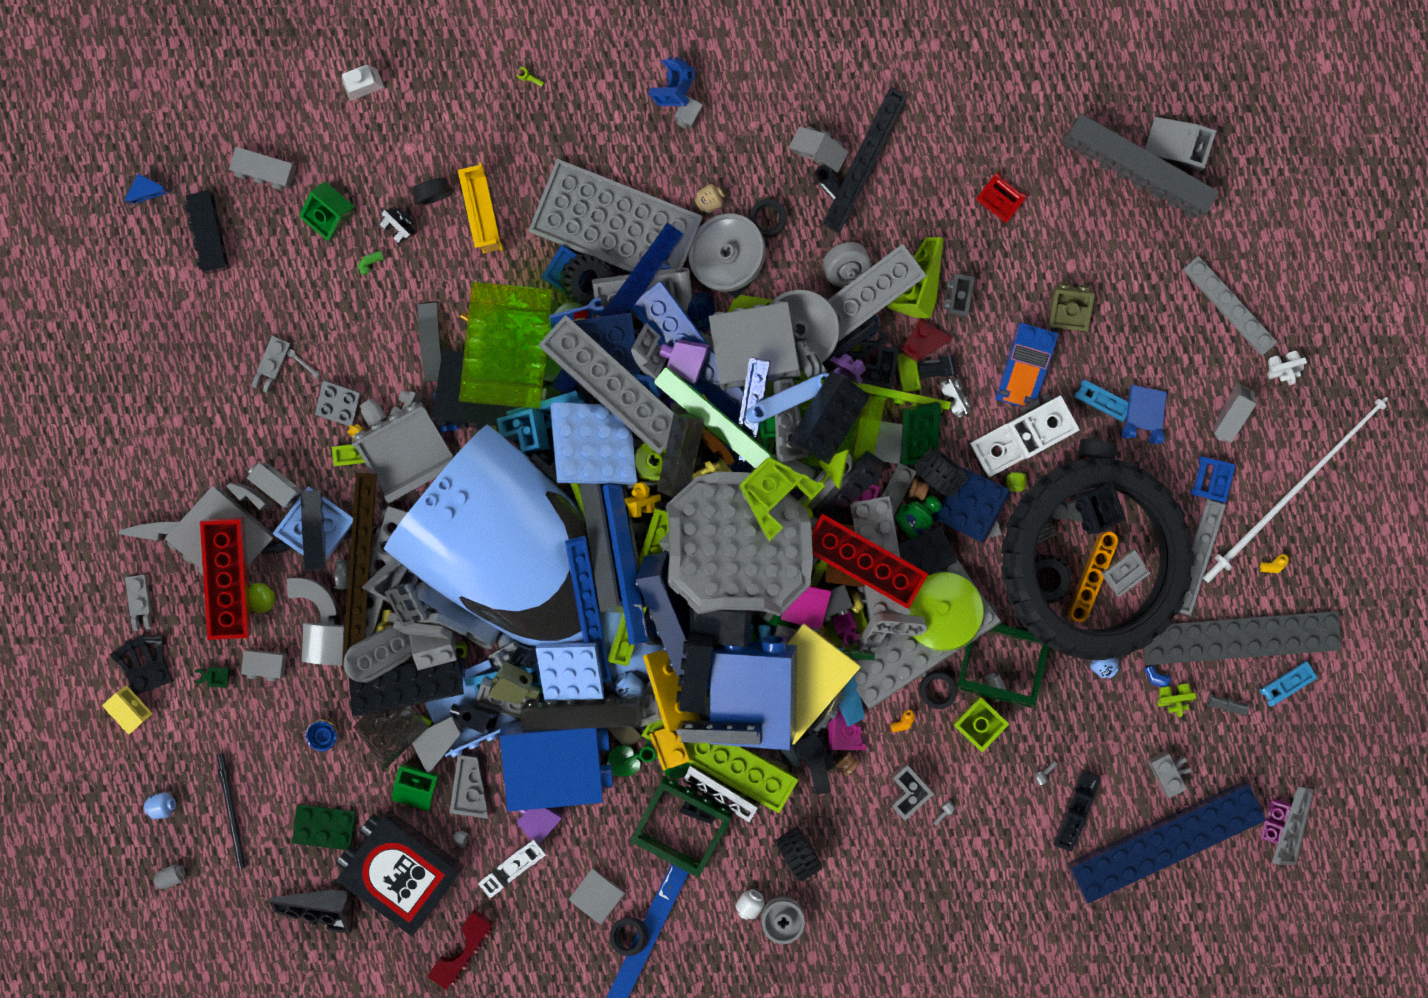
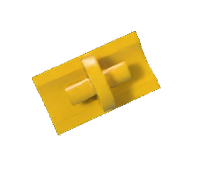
[624,482,661,517]

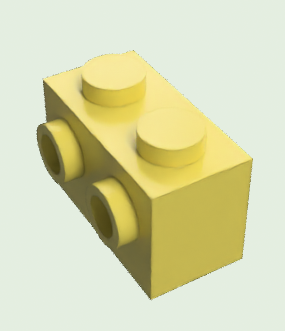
[102,685,153,734]

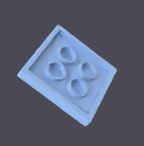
[273,486,353,561]
[536,643,604,700]

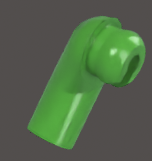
[358,251,383,275]

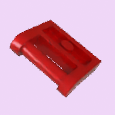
[975,172,1028,223]

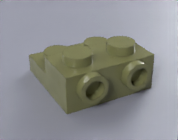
[1048,282,1095,332]

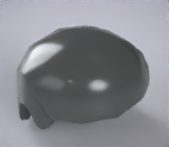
[334,559,350,589]

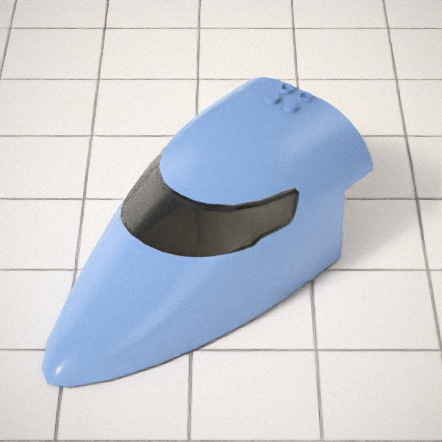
[384,424,664,684]

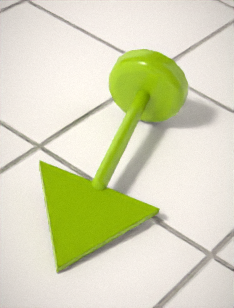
[797,450,849,521]

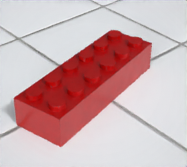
[811,513,928,609]
[200,517,251,640]

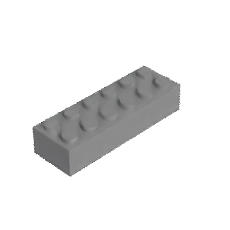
[849,496,910,620]

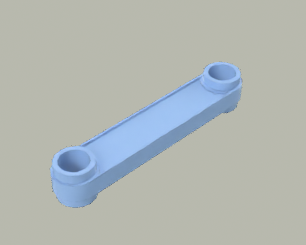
[746,373,829,423]

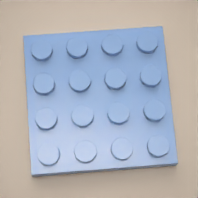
[550,403,637,484]

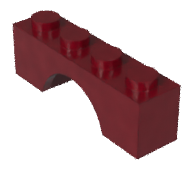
[427,909,493,990]

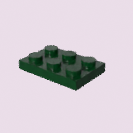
[900,402,941,466]
[292,804,356,850]

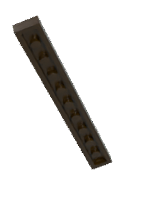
[342,473,377,670]

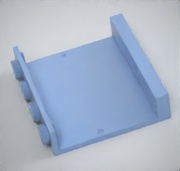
[425,659,519,757]

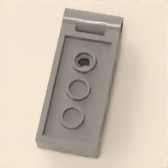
[592,268,693,318]

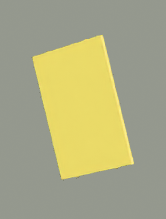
[786,623,861,744]

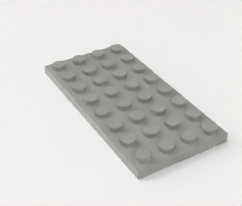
[528,159,703,274]
[848,559,1001,710]

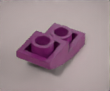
[1261,798,1292,844]

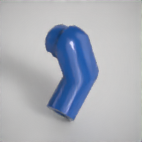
[1144,665,1172,687]

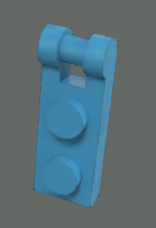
[1074,380,1128,422]
[757,623,775,643]
[1259,661,1317,707]

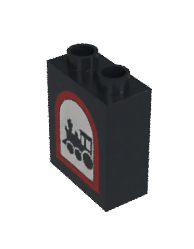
[335,810,465,937]

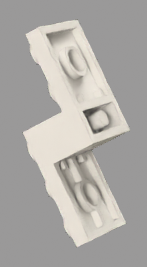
[969,395,1079,478]

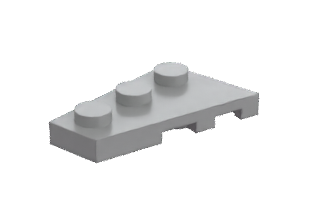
[450,754,489,819]

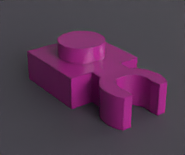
[832,611,859,648]

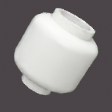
[736,889,765,920]

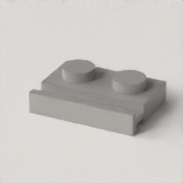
[1101,550,1150,597]

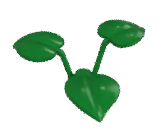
[607,739,691,778]

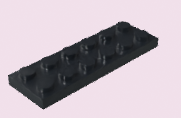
[349,655,464,717]

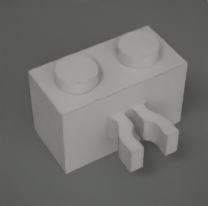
[1147,751,1192,798]

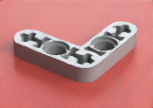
[857,613,927,653]

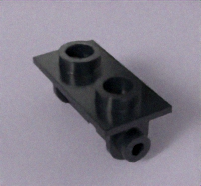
[511,643,538,668]

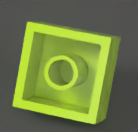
[951,695,1009,752]

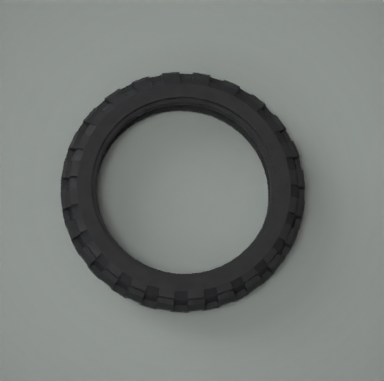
[1001,458,1194,660]

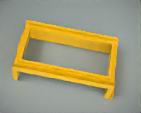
[458,162,504,253]

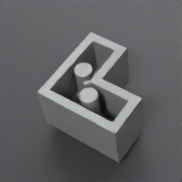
[789,126,848,173]
[889,762,934,820]

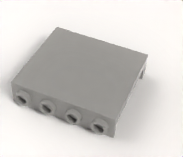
[709,301,801,390]
[352,402,454,503]
[165,484,275,575]

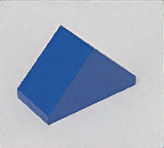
[125,174,169,205]

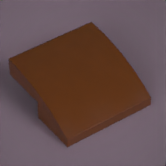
[694,421,735,465]

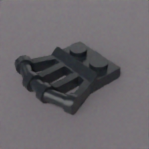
[110,634,173,695]

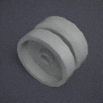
[761,895,805,944]

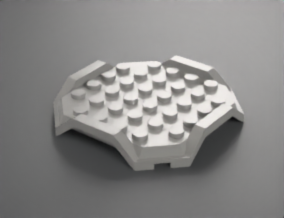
[666,472,813,616]

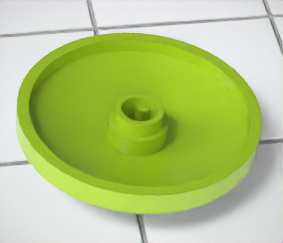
[909,572,984,651]

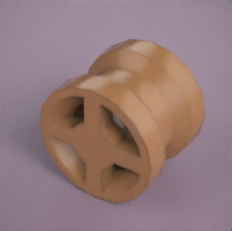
[908,478,929,501]
[835,751,860,776]

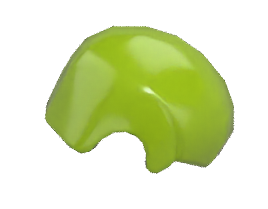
[248,583,275,613]

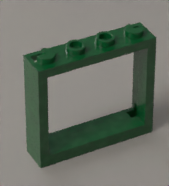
[956,622,1049,709]
[629,776,733,878]

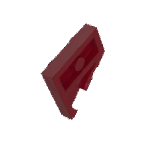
[900,319,952,362]

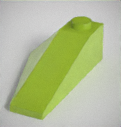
[887,237,943,318]

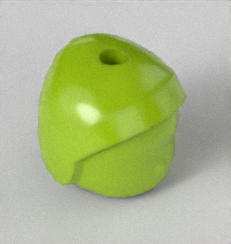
[1006,472,1027,492]

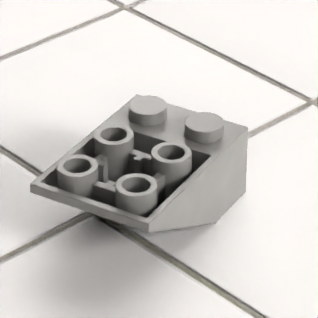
[1145,117,1216,172]

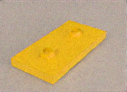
[643,650,701,733]

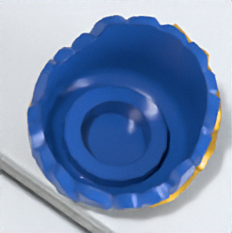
[305,720,337,751]

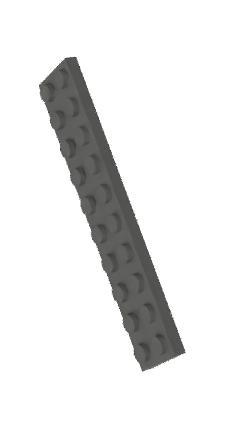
[1144,611,1341,665]

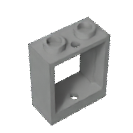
[247,463,304,508]

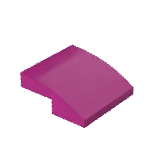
[781,585,832,629]

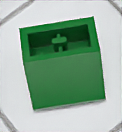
[392,762,441,811]

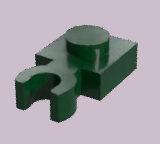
[194,667,230,688]

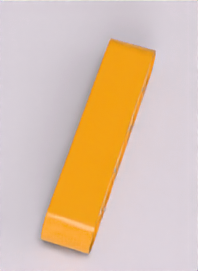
[1067,532,1118,622]

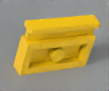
[649,727,691,771]

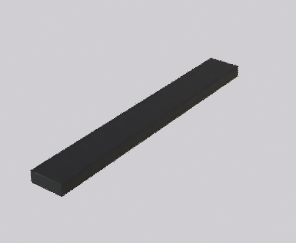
[822,87,907,234]

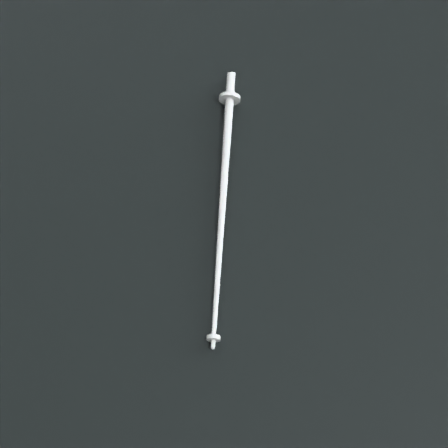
[1203,397,1388,583]

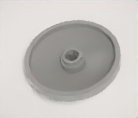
[689,214,766,292]
[769,290,840,370]

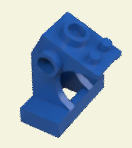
[648,57,695,106]

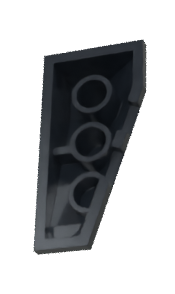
[269,889,354,934]

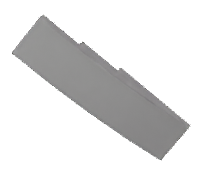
[119,522,179,541]

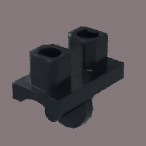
[379,208,417,243]

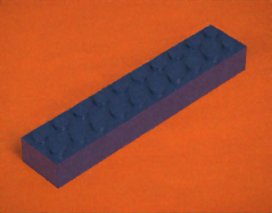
[1067,782,1266,904]

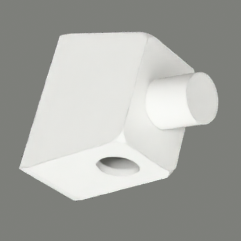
[342,65,384,101]

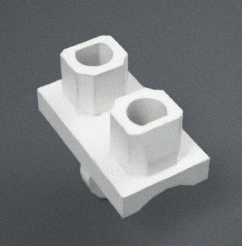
[1267,351,1307,385]

